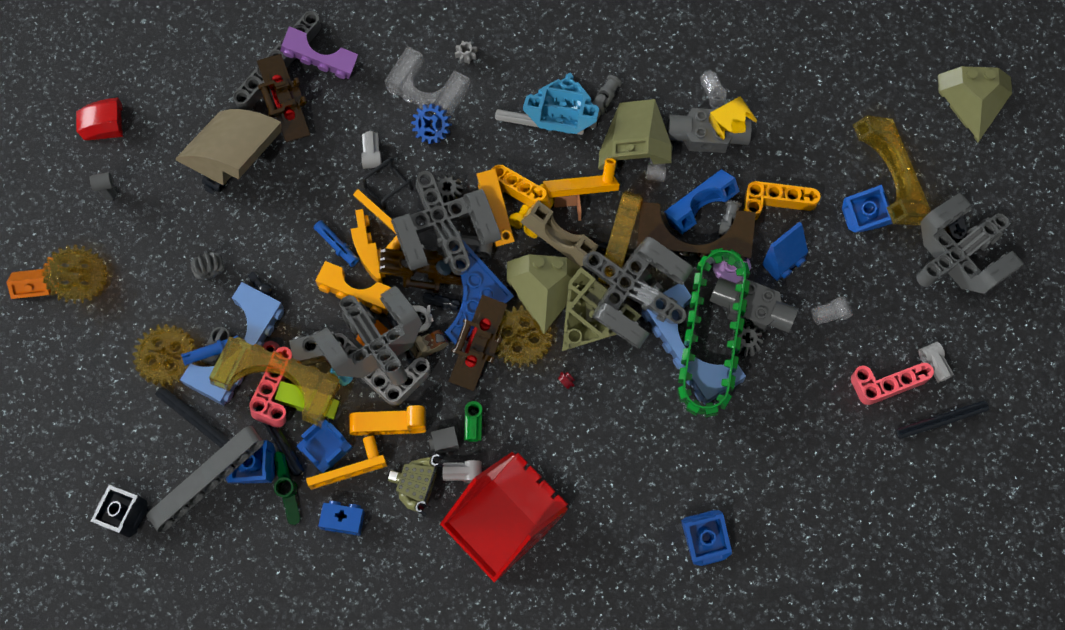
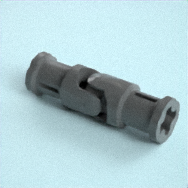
[589,75,622,128]

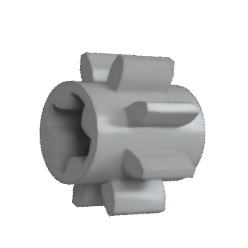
[455,41,477,64]

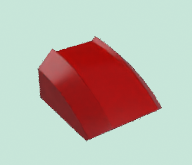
[76,98,123,140]

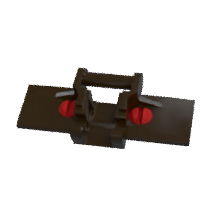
[257,54,310,143]
[448,295,507,391]

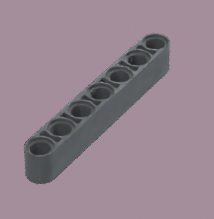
[233,11,321,110]
[147,426,264,533]

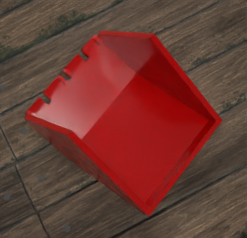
[440,452,568,583]

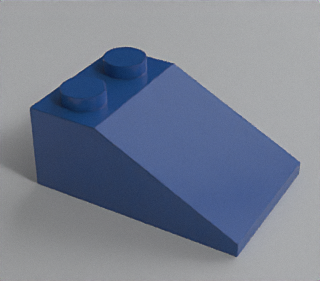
[762,222,808,281]

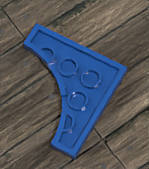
[444,240,514,345]

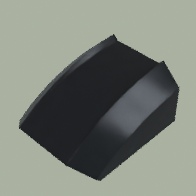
[90,485,148,538]

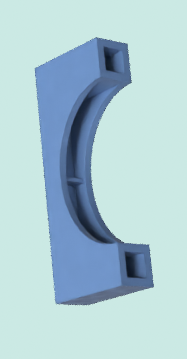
[180,282,284,406]
[641,284,746,405]

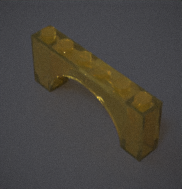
[853,115,931,225]
[209,336,340,427]

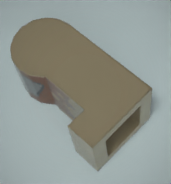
[410,329,449,359]

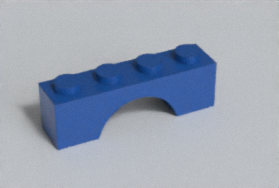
[664,169,740,234]

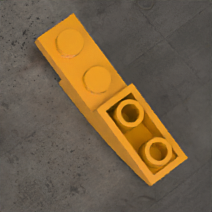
[351,209,385,284]

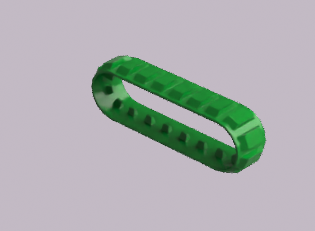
[678,248,750,418]

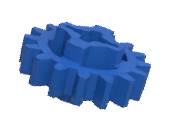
[411,104,452,144]

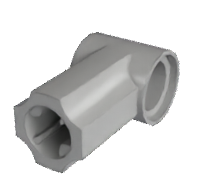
[361,131,382,169]
[918,342,954,383]
[443,460,482,483]

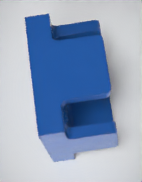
[296,419,353,473]

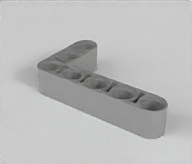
[335,333,431,407]

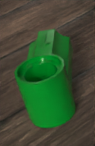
[464,401,482,442]

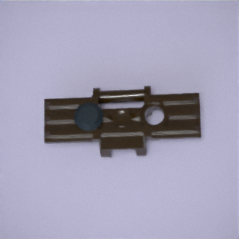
[379,247,463,293]

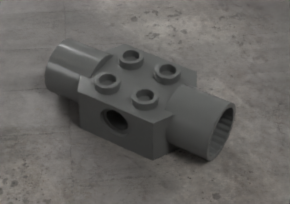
[667,108,751,153]
[710,277,799,333]

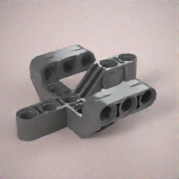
[391,171,501,275]
[916,192,1025,294]
[583,237,694,349]
[312,286,422,386]

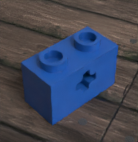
[318,501,365,536]

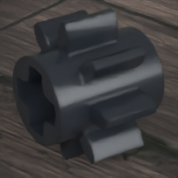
[202,176,226,195]

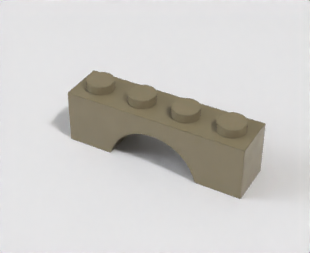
[520,200,598,267]

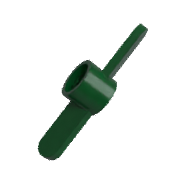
[274,452,300,525]

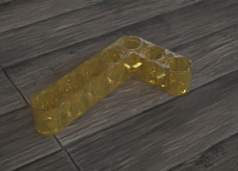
[598,191,644,285]

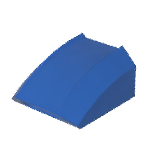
[842,185,895,233]
[226,440,276,483]
[681,510,732,566]

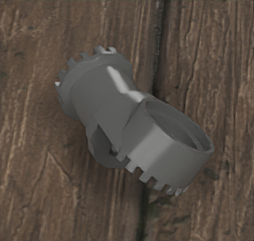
[718,200,742,236]

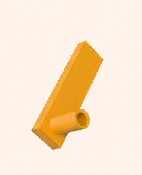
[543,158,620,198]
[476,169,514,247]
[353,189,401,250]
[306,435,387,490]

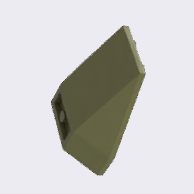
[598,99,672,170]

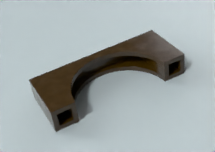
[637,202,756,262]

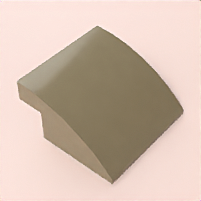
[176,109,281,185]

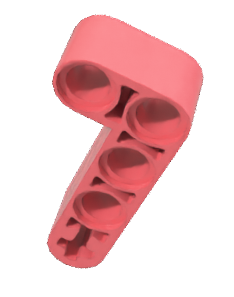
[249,347,293,428]
[851,363,934,405]

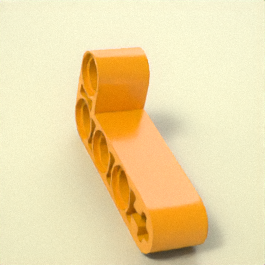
[478,165,551,209]
[743,181,820,220]
[350,405,426,436]

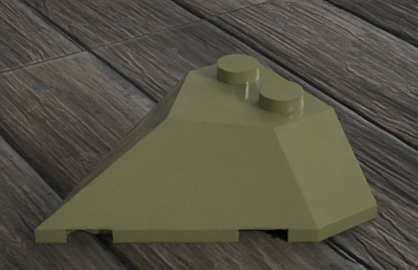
[938,66,1012,143]
[507,254,580,334]
[562,267,641,351]

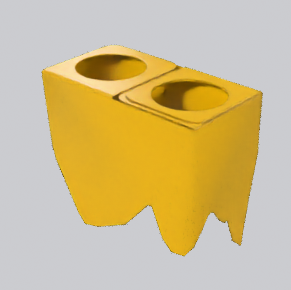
[709,96,757,140]

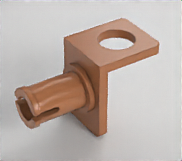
[554,195,581,221]

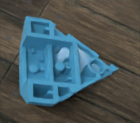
[523,72,599,134]

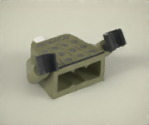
[388,454,445,516]

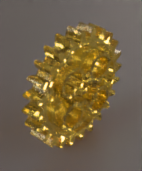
[42,244,107,304]
[495,305,552,368]
[132,324,197,387]

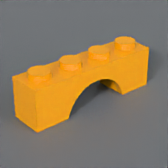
[315,261,392,315]

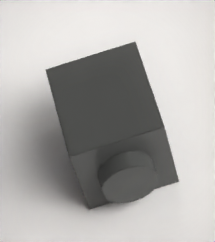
[429,426,459,454]

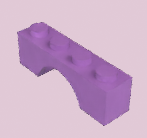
[280,26,358,79]

